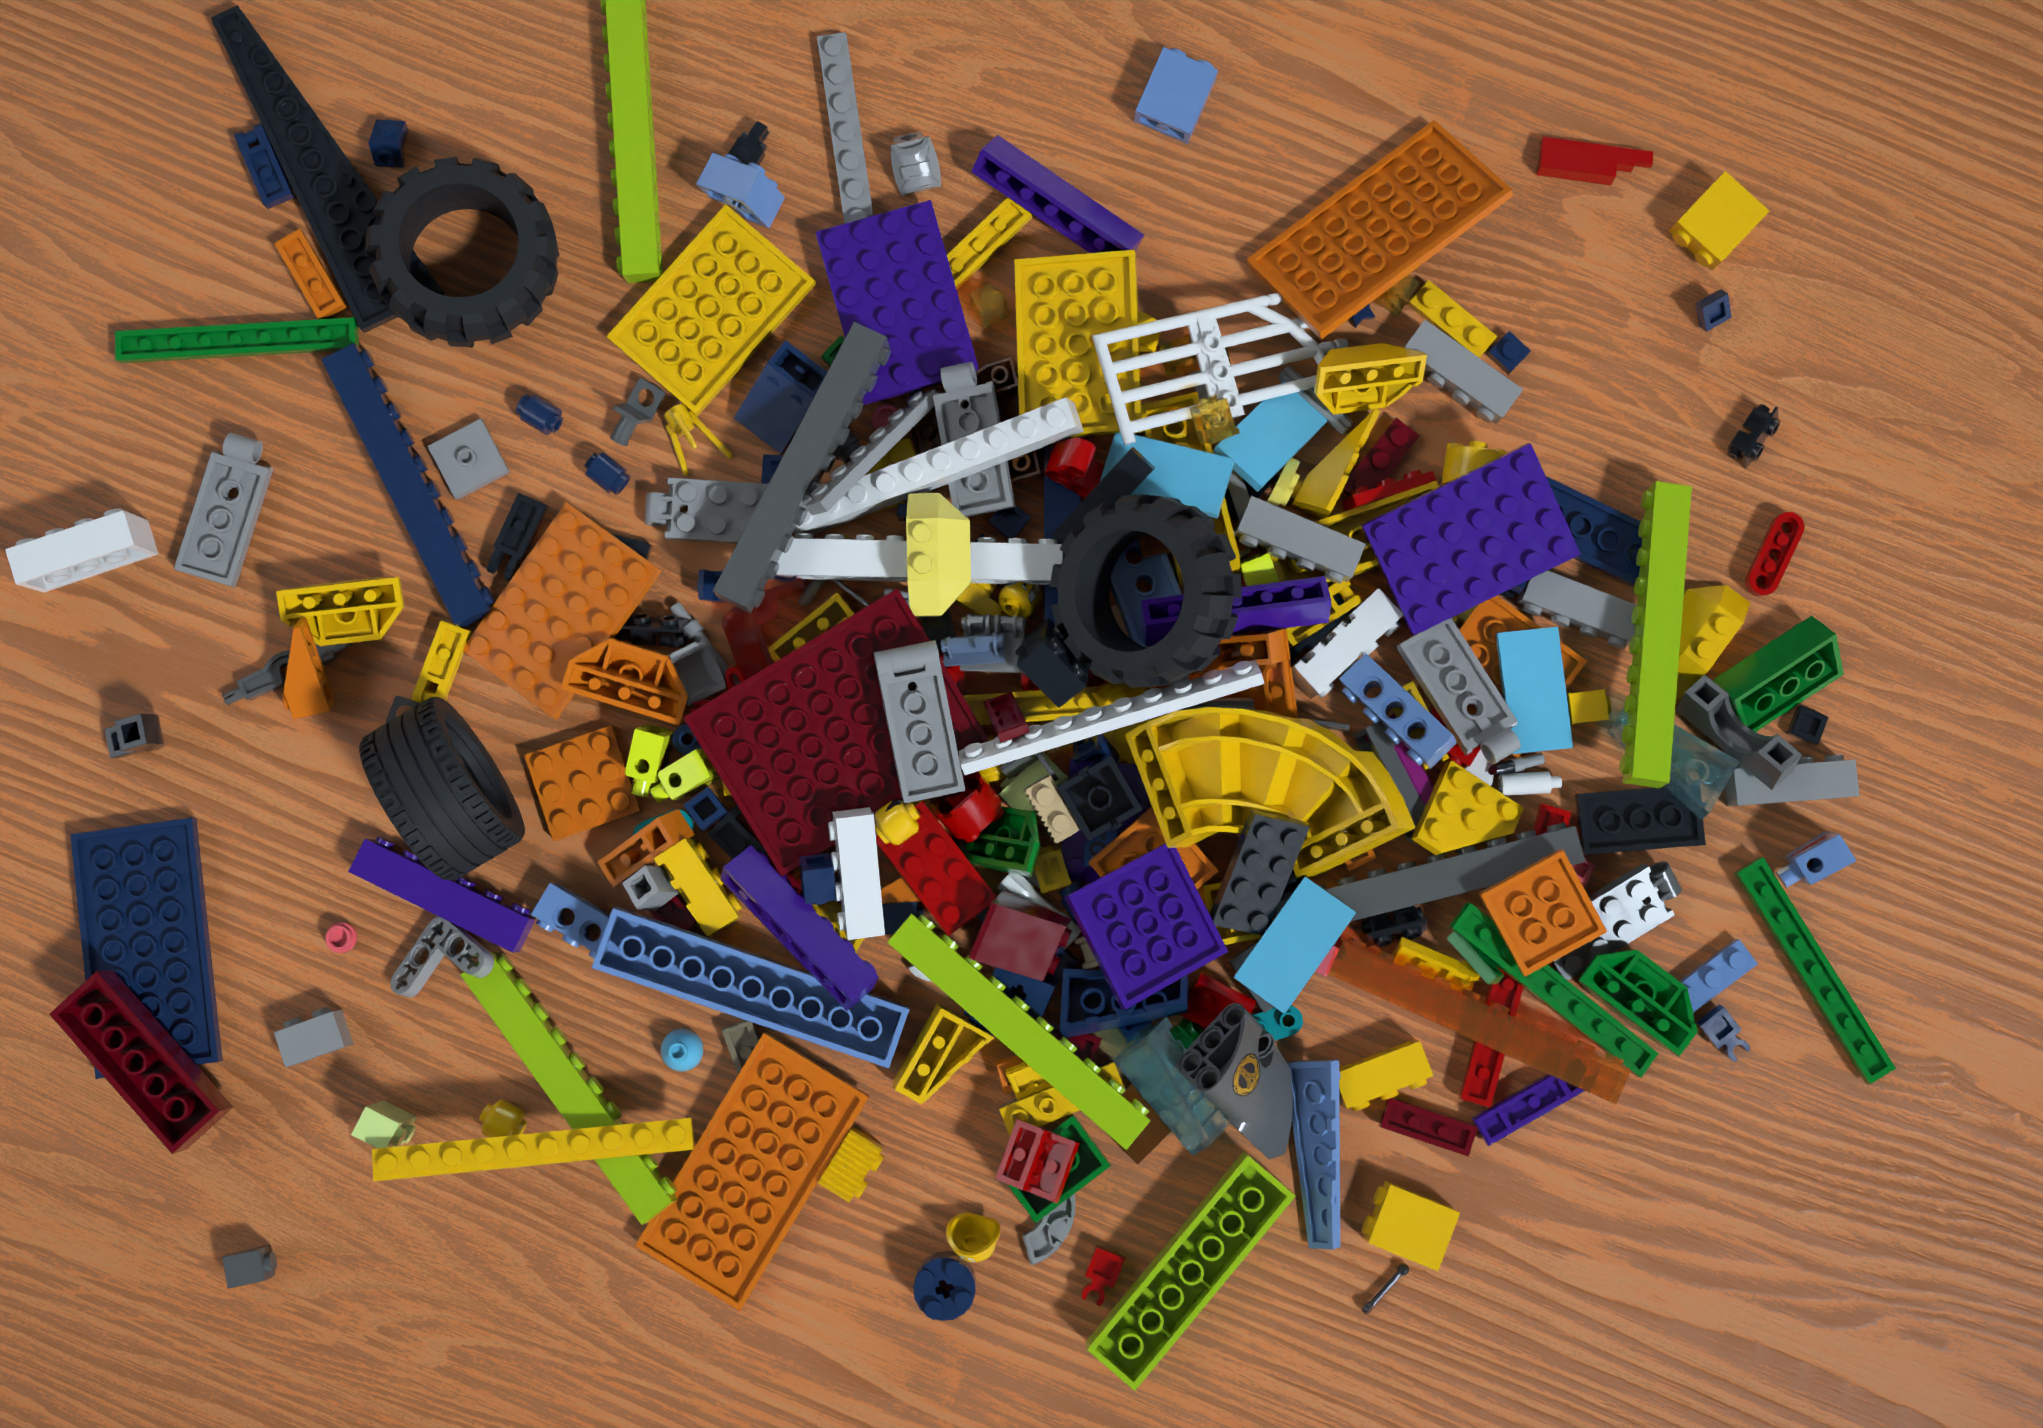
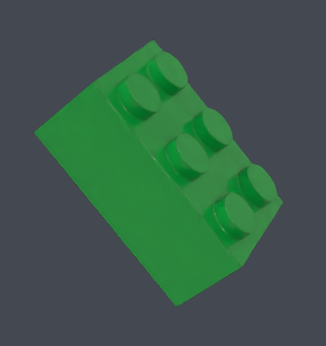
[1007,1115,1112,1223]

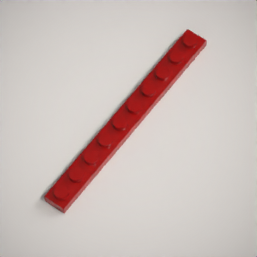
[1459,803,1572,1108]

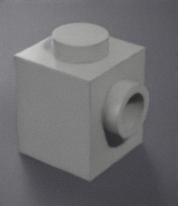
[622,865,679,911]

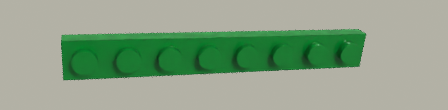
[115,317,359,363]
[1734,857,1896,1084]
[1449,902,1659,1078]

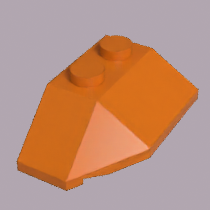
[561,638,689,726]

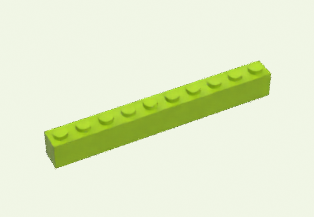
[600,0,663,284]
[1619,481,1692,788]
[887,914,1151,1150]
[460,952,678,1225]

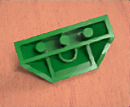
[951,806,1040,877]
[1578,949,1698,1057]

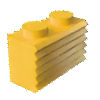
[818,1127,885,1202]

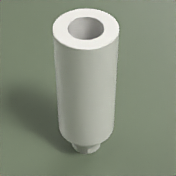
[1498,771,1562,795]

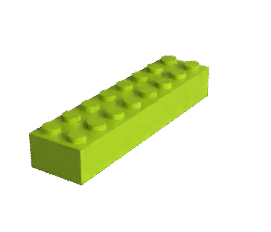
[1086,1151,1296,1391]

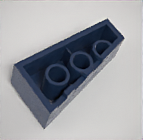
[1060,969,1189,1038]

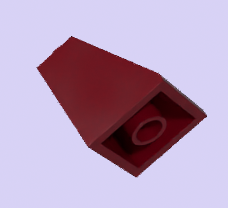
[969,889,1072,981]

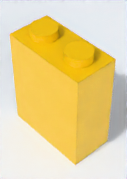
[1668,171,1769,270]
[1362,1180,1460,1271]

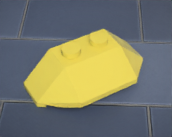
[906,493,971,617]

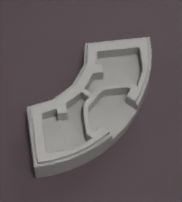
[1022,1194,1076,1265]

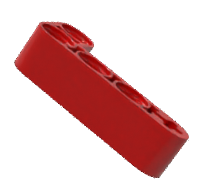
[1045,437,1105,498]

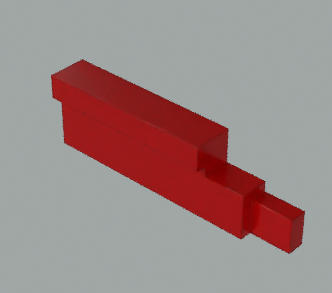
[1536,136,1654,185]

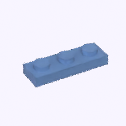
[1679,939,1758,1012]

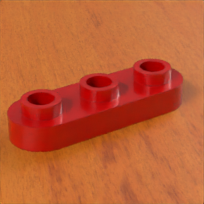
[1745,512,1805,597]

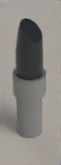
[1488,753,1545,775]

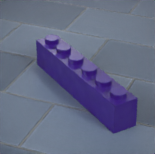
[971,135,1144,253]
[1141,576,1331,646]
[348,836,536,953]
[720,845,879,1011]

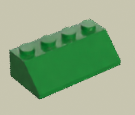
[1712,615,1844,732]

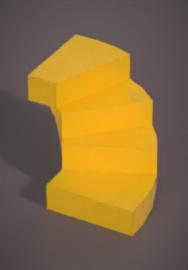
[1125,707,1416,878]

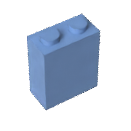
[1134,47,1218,144]

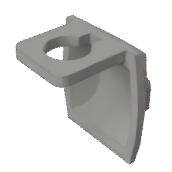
[890,131,941,196]
[669,641,726,706]

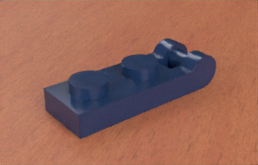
[234,122,295,209]

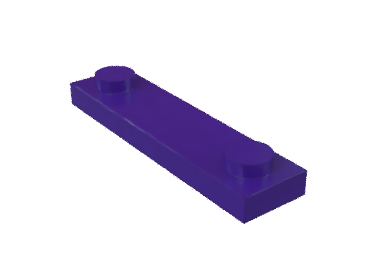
[1471,1057,1595,1146]

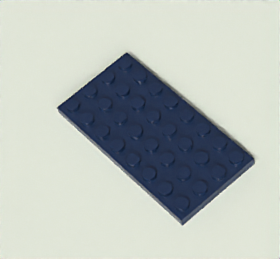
[70,818,223,1079]

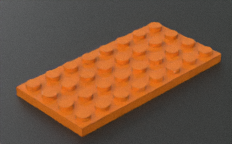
[1246,120,1513,339]
[635,1032,870,1311]

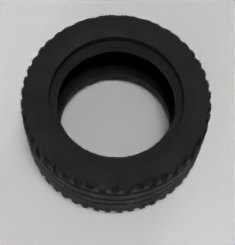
[359,697,525,881]

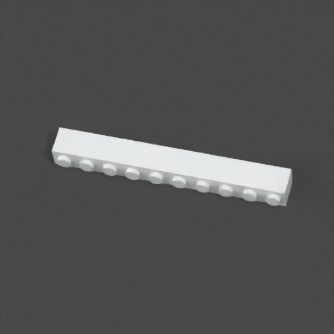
[794,397,1084,535]
[776,533,1063,585]

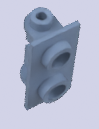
[941,633,1005,667]

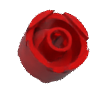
[930,771,1004,843]

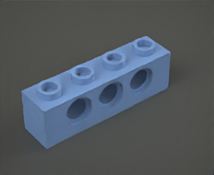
[1339,653,1457,769]
[531,883,610,959]

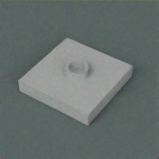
[428,418,510,500]

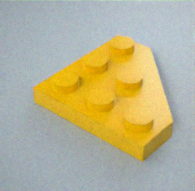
[1411,760,1524,855]

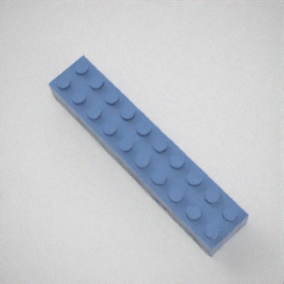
[591,906,909,1068]

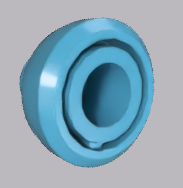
[660,1028,703,1072]

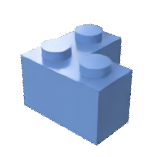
[696,152,785,229]

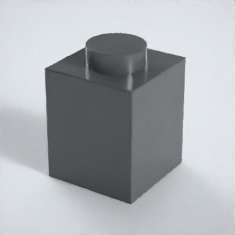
[222,1245,277,1289]

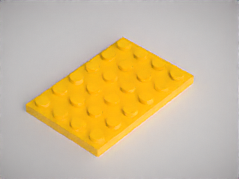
[606,204,816,417]
[1014,250,1143,437]

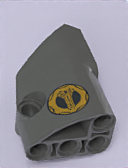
[1177,1003,1293,1160]

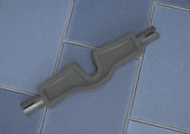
[222,643,352,705]

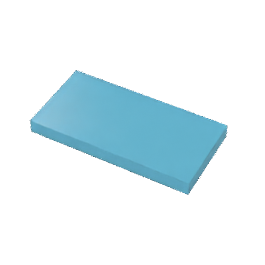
[1213,381,1328,492]
[1100,432,1235,519]
[1495,627,1573,755]
[1233,877,1356,1014]

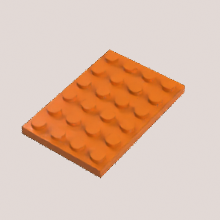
[463,502,662,720]

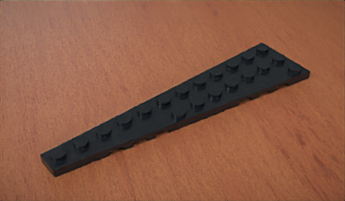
[210,5,445,333]

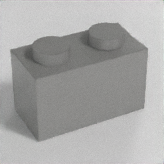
[274,1007,354,1068]

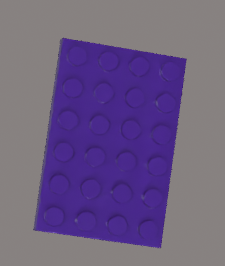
[815,200,979,405]
[1361,443,1581,636]

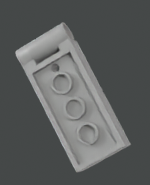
[873,640,965,803]

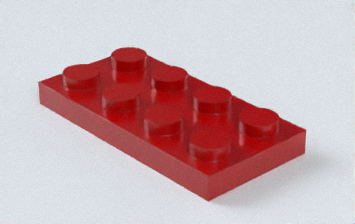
[876,801,996,936]

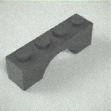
[1676,675,1802,790]

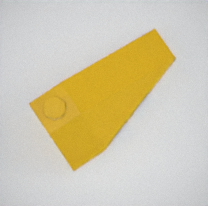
[1291,408,1380,520]

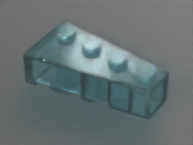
[1607,705,1740,820]

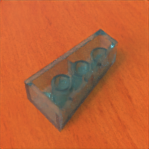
[1113,1017,1229,1156]

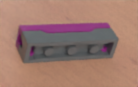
[1352,714,1433,843]

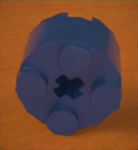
[913,1251,976,1321]

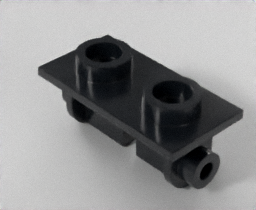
[1727,404,1781,469]
[621,613,690,647]
[1361,906,1428,948]

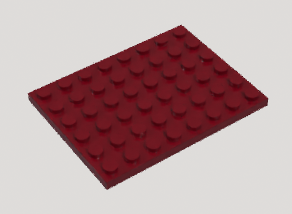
[683,588,990,876]

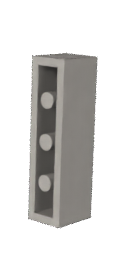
[1404,320,1523,424]
[1234,496,1366,583]
[1516,571,1637,649]
[1724,755,1860,807]

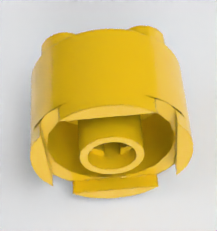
[1441,441,1508,485]

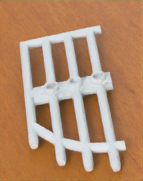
[1092,293,1348,445]

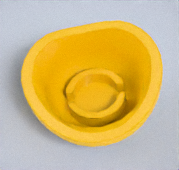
[946,1213,1001,1263]

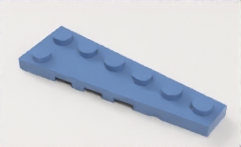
[1287,1060,1340,1250]

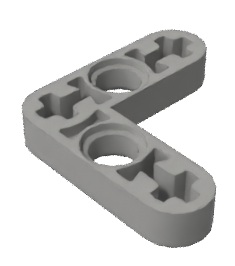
[391,917,494,998]

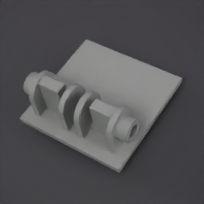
[960,614,1026,673]

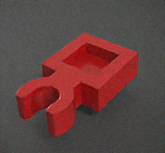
[1081,1245,1125,1306]

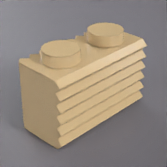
[1023,775,1081,843]

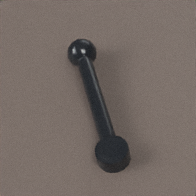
[1361,1263,1410,1315]

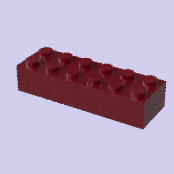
[49,970,233,1154]

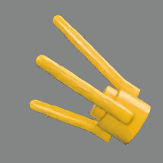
[664,404,733,476]

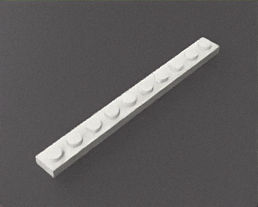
[959,660,1264,775]

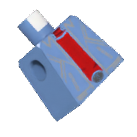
[1776,830,1857,888]

